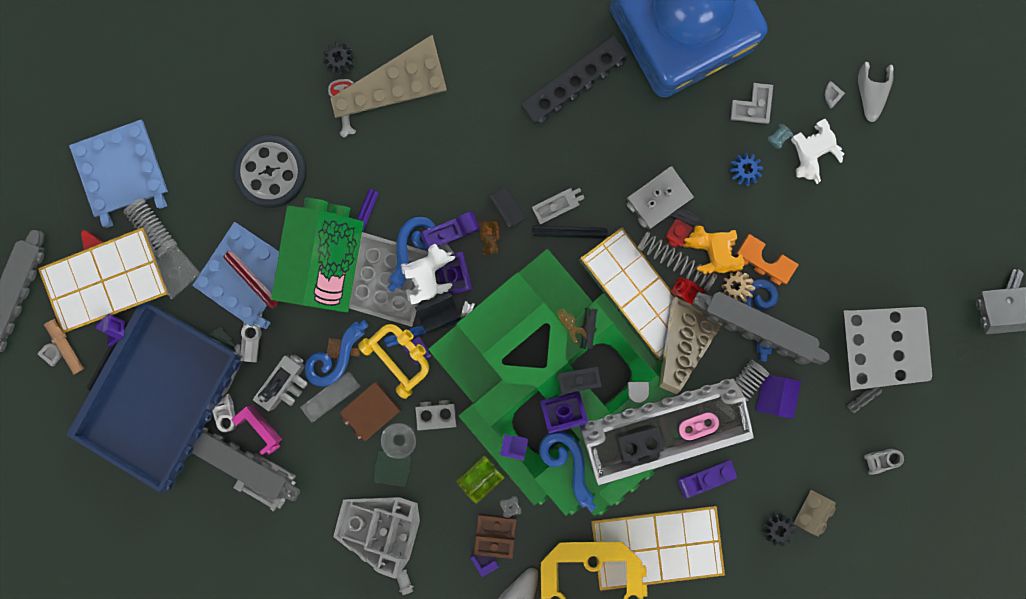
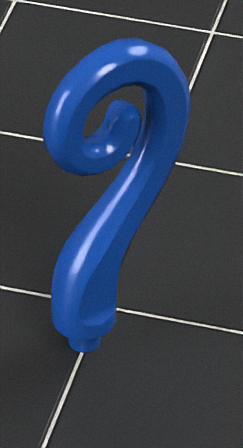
[387,217,435,292]
[741,278,778,361]
[304,320,368,387]
[539,431,596,512]

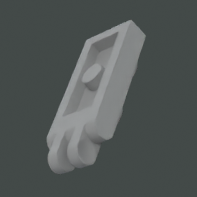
[532,188,585,225]

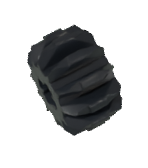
[322,42,355,75]
[763,514,796,547]

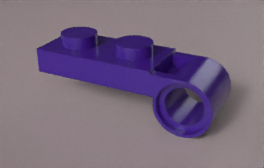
[420,211,480,250]
[677,460,737,498]

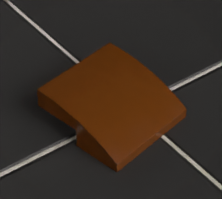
[474,514,517,559]

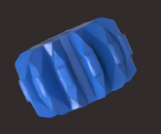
[730,153,763,186]

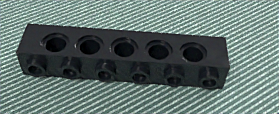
[521,36,628,125]

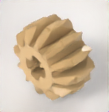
[721,271,755,303]

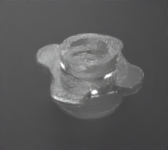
[500,496,522,518]

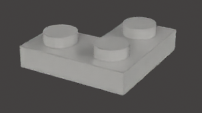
[730,83,773,124]

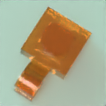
[479,221,500,255]
[556,308,587,344]
[327,338,361,359]

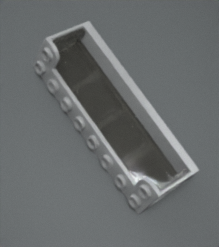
[580,379,754,485]

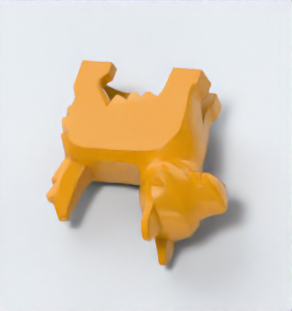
[683,226,744,274]

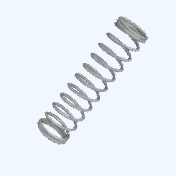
[637,231,717,291]

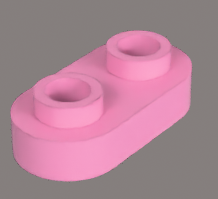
[678,412,719,440]

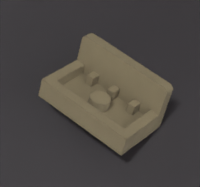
[793,490,836,537]

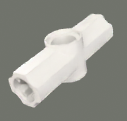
[240,314,262,362]

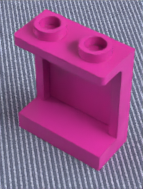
[231,405,282,455]

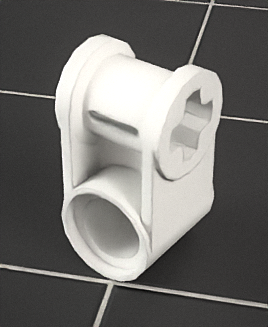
[212,394,237,432]

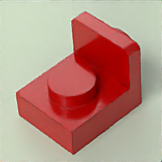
[664,218,693,248]
[671,277,705,306]

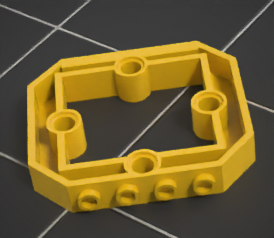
[541,542,647,599]

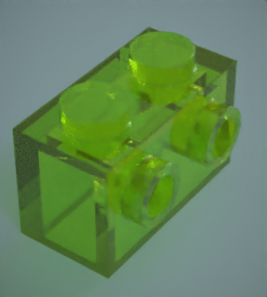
[456,455,505,504]

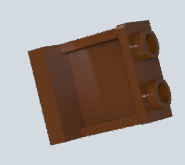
[340,381,401,441]

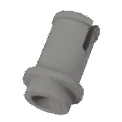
[397,569,414,595]

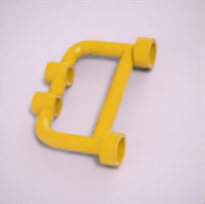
[358,324,429,399]

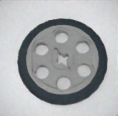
[234,135,306,207]

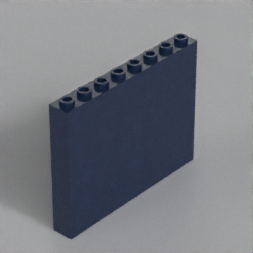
[67,302,243,492]

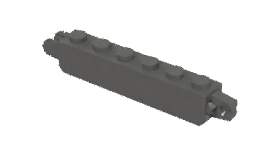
[0,230,44,353]
[692,292,830,365]
[192,426,301,501]

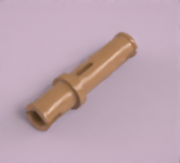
[44,319,84,375]

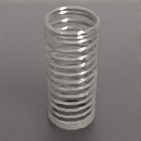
[124,198,177,258]
[715,360,769,419]

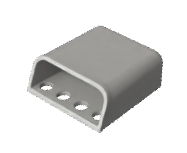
[844,307,932,391]

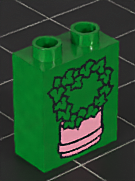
[271,198,364,312]

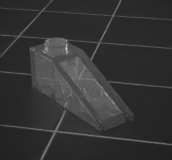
[300,372,360,423]

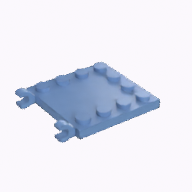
[69,120,168,228]
[192,222,279,329]

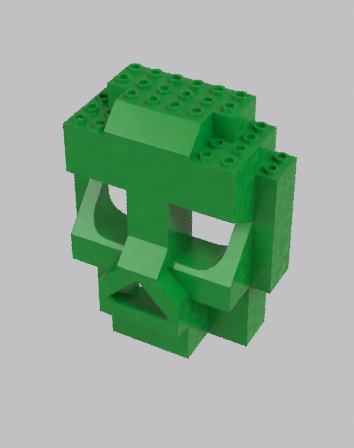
[428,249,688,516]

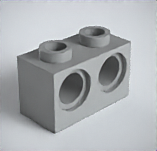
[416,400,457,430]

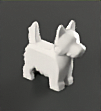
[791,119,844,184]
[401,244,455,305]

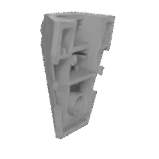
[333,497,420,579]

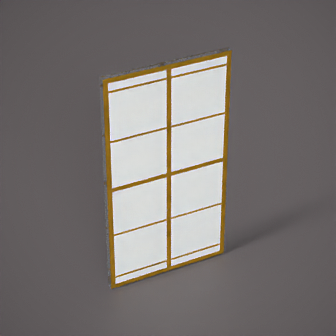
[38,227,170,333]
[579,227,676,362]
[591,506,725,590]

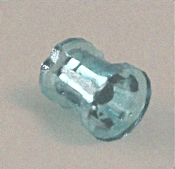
[768,124,793,149]

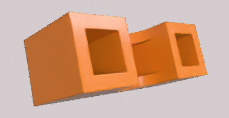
[735,234,799,286]

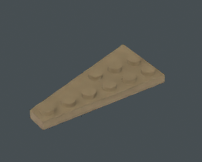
[330,35,447,118]
[659,297,722,395]

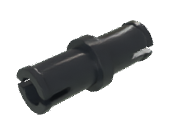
[580,308,598,350]

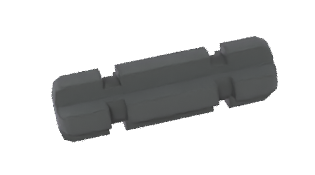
[847,387,882,413]

